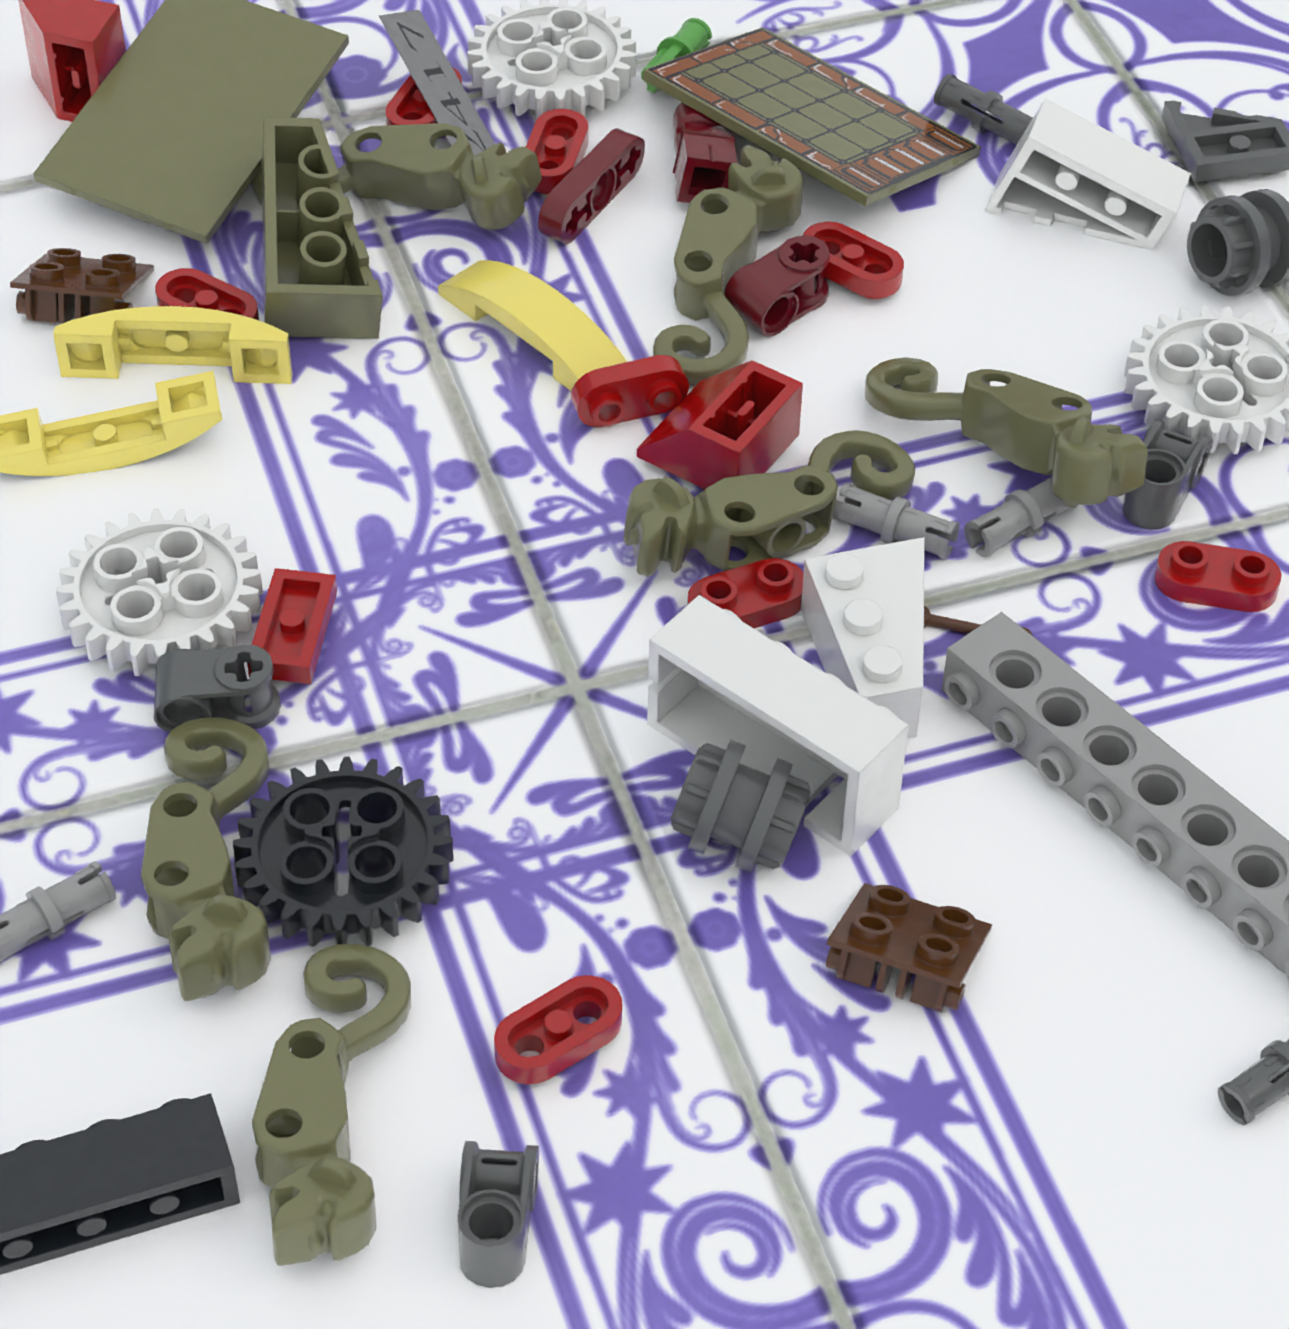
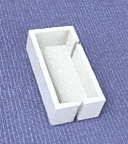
[647,595,909,856]

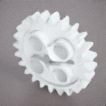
[467,0,636,118]
[1124,305,1289,454]
[56,508,263,676]

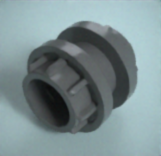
[1187,189,1289,295]
[670,740,811,873]

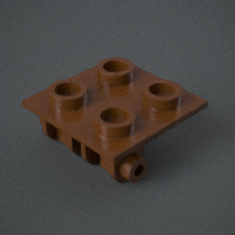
[10,248,154,324]
[826,883,993,1013]

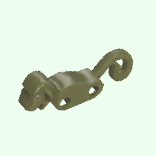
[251,123,542,230]
[653,145,803,385]
[864,357,1148,508]
[623,430,915,577]
[141,717,271,1001]
[251,944,411,1266]

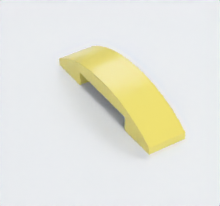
[438,260,627,391]
[53,306,293,384]
[0,371,223,476]

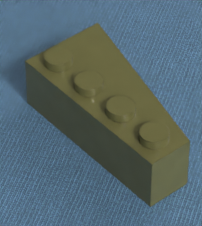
[262,117,383,338]

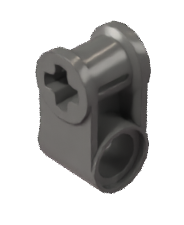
[1122,419,1213,530]
[153,644,281,732]
[457,1141,539,1288]

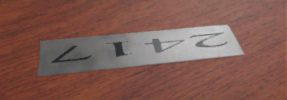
[378,9,495,156]

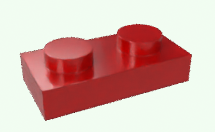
[247,568,337,684]

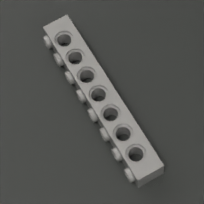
[942,611,1289,980]

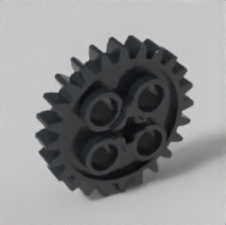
[233,756,454,947]

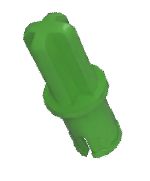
[641,18,712,93]

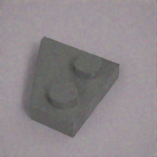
[1161,100,1289,182]

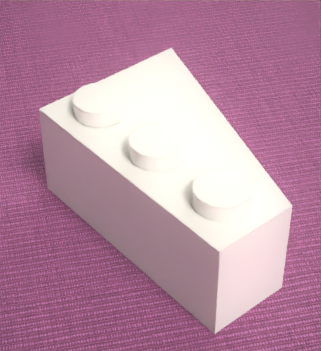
[984,98,1191,250]
[801,537,924,738]

